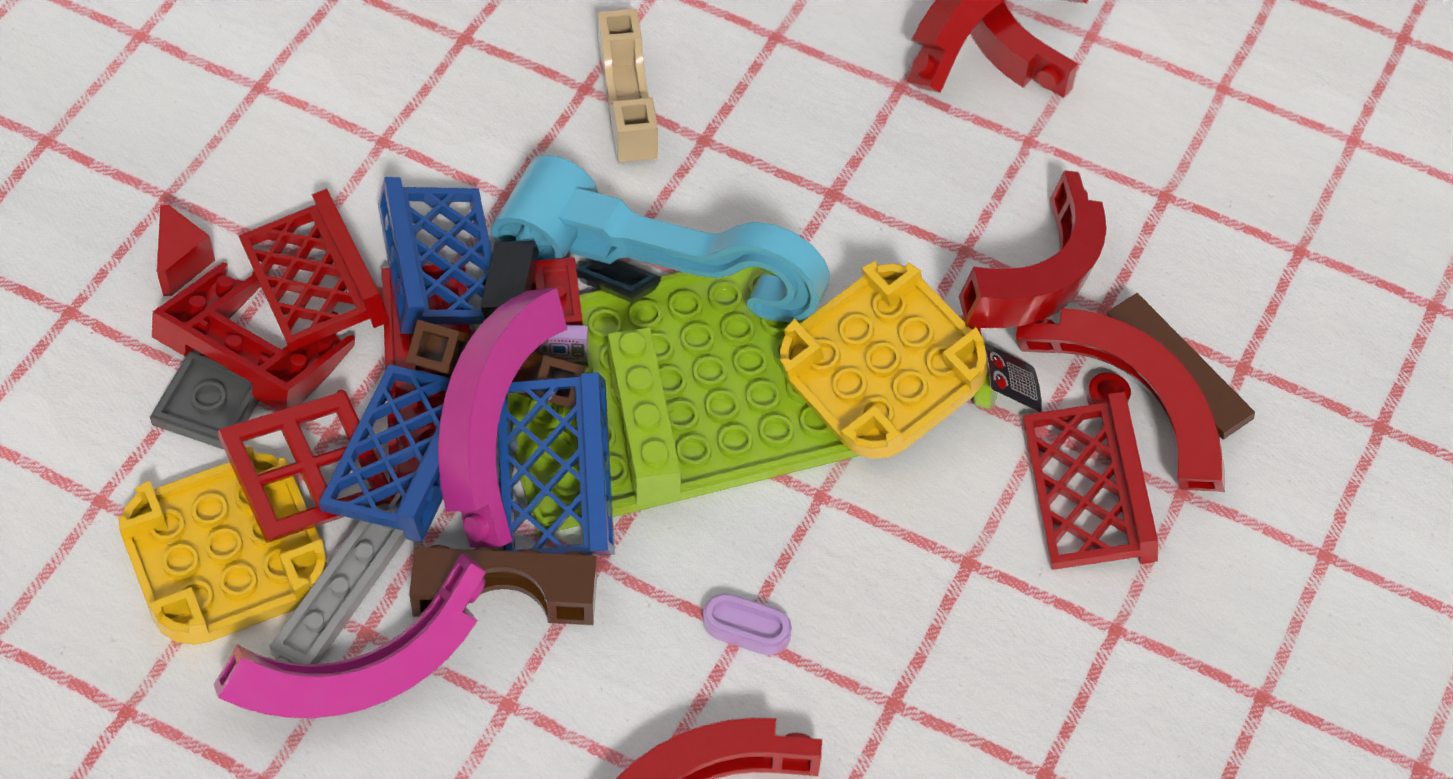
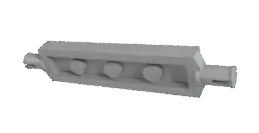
[269,492,406,664]

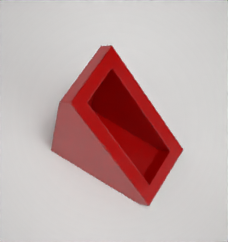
[156,205,215,296]

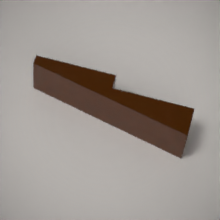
[1106,292,1255,440]

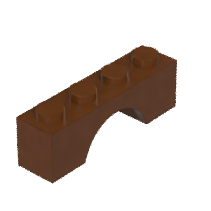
[405,320,590,410]
[409,545,597,625]

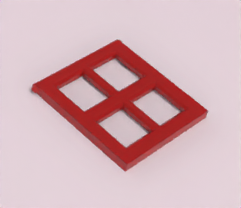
[217,389,395,543]

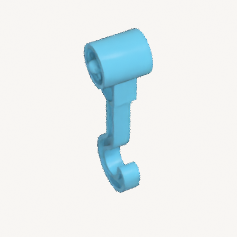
[491,155,830,323]

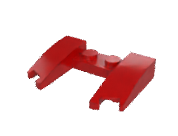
[152,262,355,411]

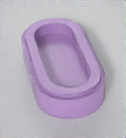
[703,594,792,655]

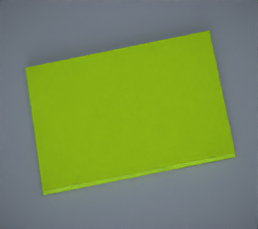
[473,267,859,536]

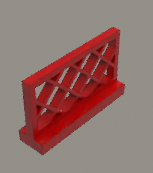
[239,188,389,352]
[1023,391,1158,570]

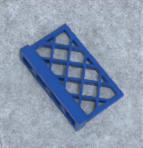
[378,177,492,334]
[318,365,451,543]
[498,372,615,556]

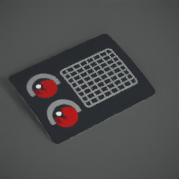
[984,342,1042,413]

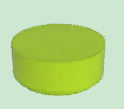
[974,365,998,410]

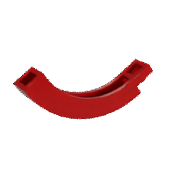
[907,0,1088,93]
[970,1,1078,98]
[958,170,1106,328]
[1016,308,1225,492]
[616,718,822,779]

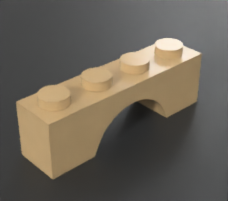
[598,9,658,163]

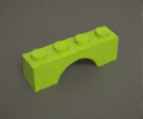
[608,328,681,506]

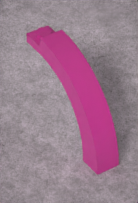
[438,288,567,548]
[213,553,486,718]

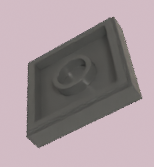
[150,351,259,450]

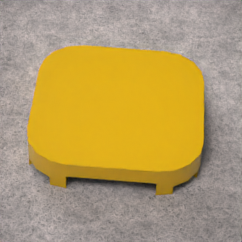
[780,261,988,459]
[118,446,327,645]

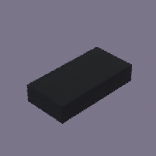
[480,241,539,318]

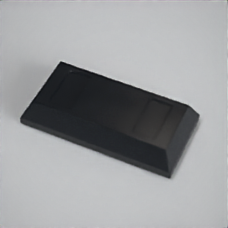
[576,259,661,303]

